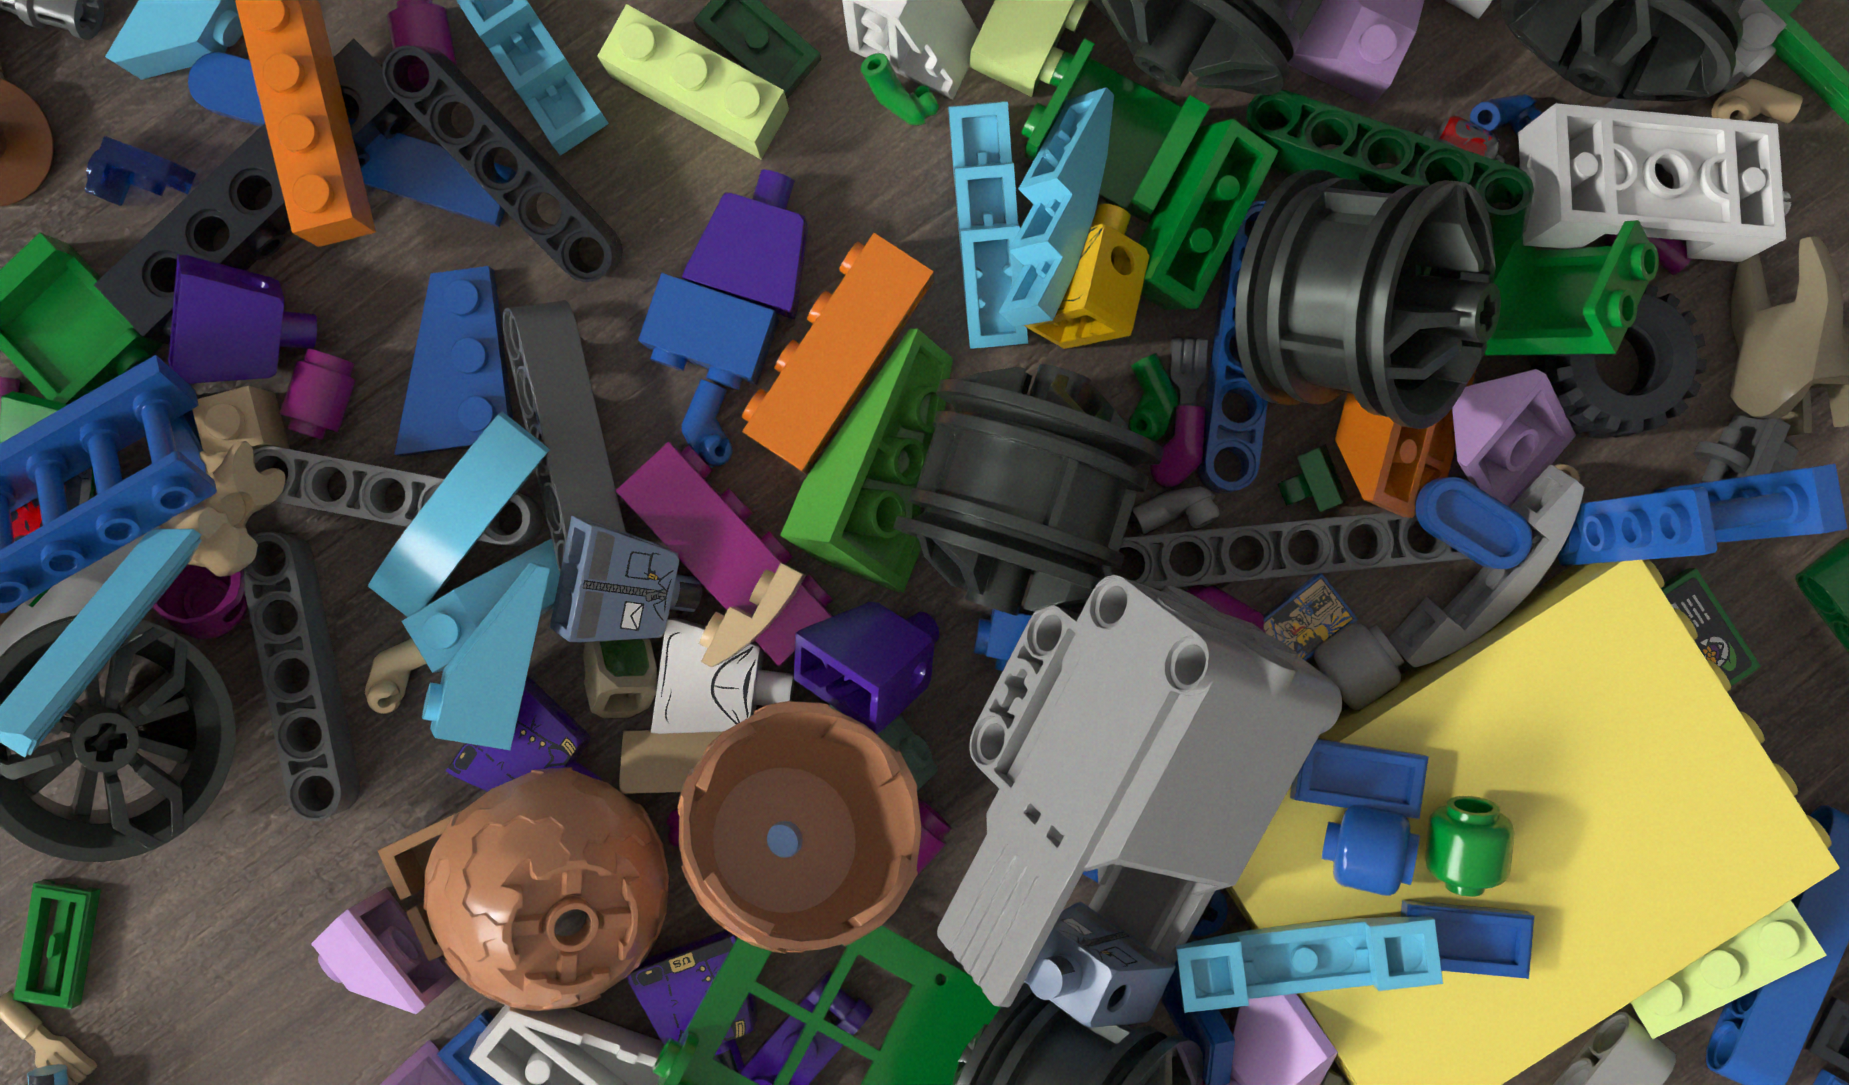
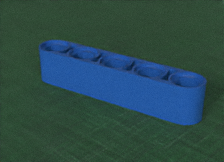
[1197,201,1268,494]
[1706,805,1849,1085]

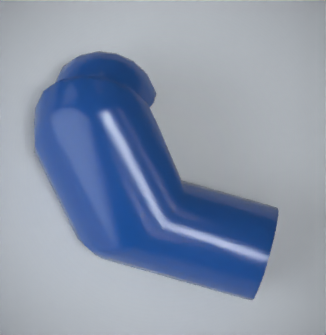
[1470,94,1542,136]
[681,379,733,467]

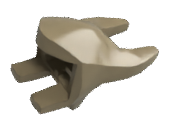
[1730,237,1849,436]

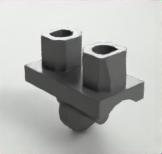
[1693,415,1799,482]

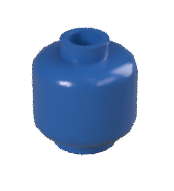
[1321,805,1420,896]

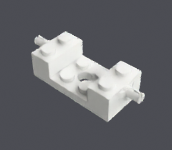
[1518,103,1791,262]

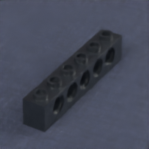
[94,38,412,345]

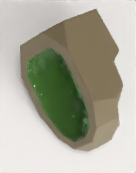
[583,638,657,719]

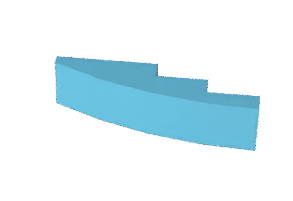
[456,0,609,156]
[999,87,1114,327]
[948,101,1028,349]

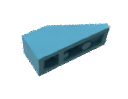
[402,539,560,673]
[422,562,550,750]

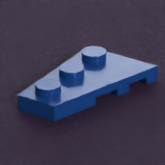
[394,266,513,457]

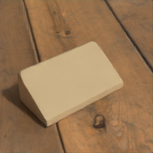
[619,730,724,794]

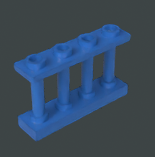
[0,355,217,613]
[1558,463,1847,566]

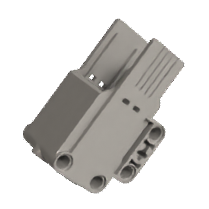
[937,575,1342,1026]

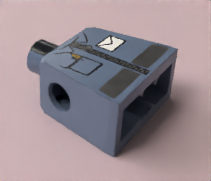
[549,516,702,642]
[1024,902,1176,1028]

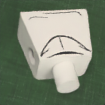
[651,618,794,734]

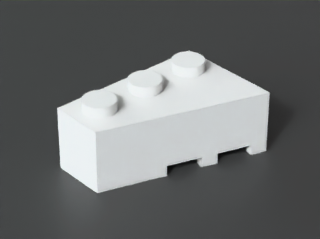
[842,0,979,100]
[469,1005,664,1085]

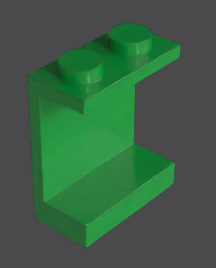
[1021,38,1210,222]

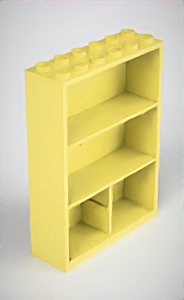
[1226,559,1840,1085]

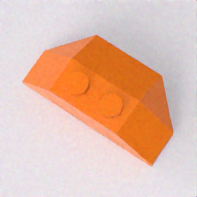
[1335,368,1477,518]

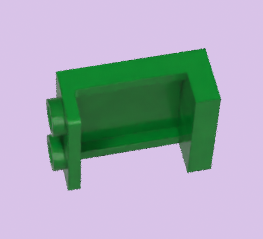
[1484,220,1659,355]
[0,232,164,405]

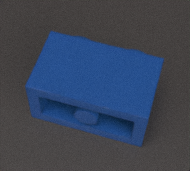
[638,273,779,390]

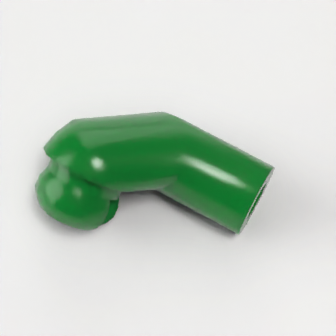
[860,53,939,126]
[1129,353,1179,441]

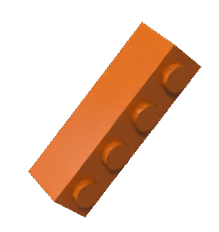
[235,0,376,247]
[742,233,934,475]

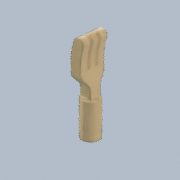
[0,990,97,1085]

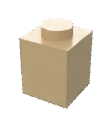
[192,385,290,454]

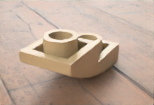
[699,563,806,667]

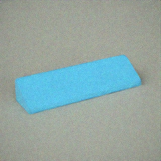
[0,529,202,757]

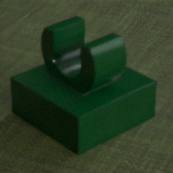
[1277,444,1348,512]

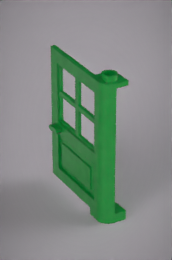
[652,926,1001,1085]

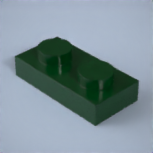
[693,0,821,100]

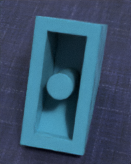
[105,0,243,80]

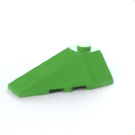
[780,329,953,593]

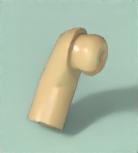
[1712,79,1803,123]
[365,638,427,714]

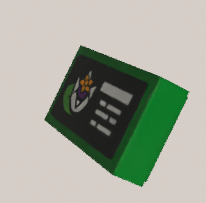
[1661,568,1761,686]

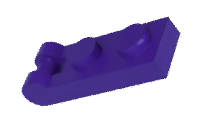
[738,970,873,1085]

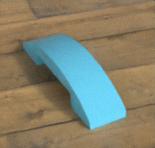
[368,412,550,617]
[1176,917,1443,1013]

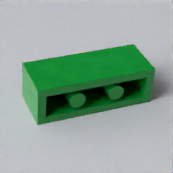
[1138,119,1278,310]

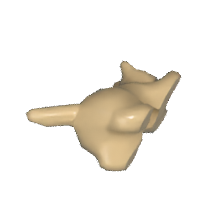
[160,441,286,576]

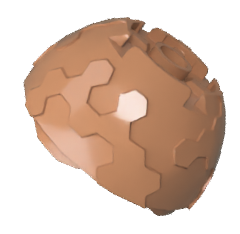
[678,701,921,954]
[424,767,670,1011]

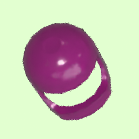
[153,564,248,639]

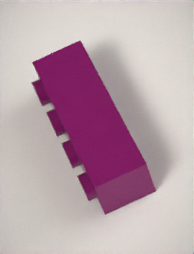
[615,442,834,666]

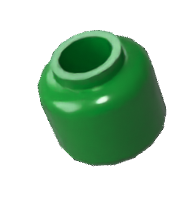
[1425,796,1515,897]

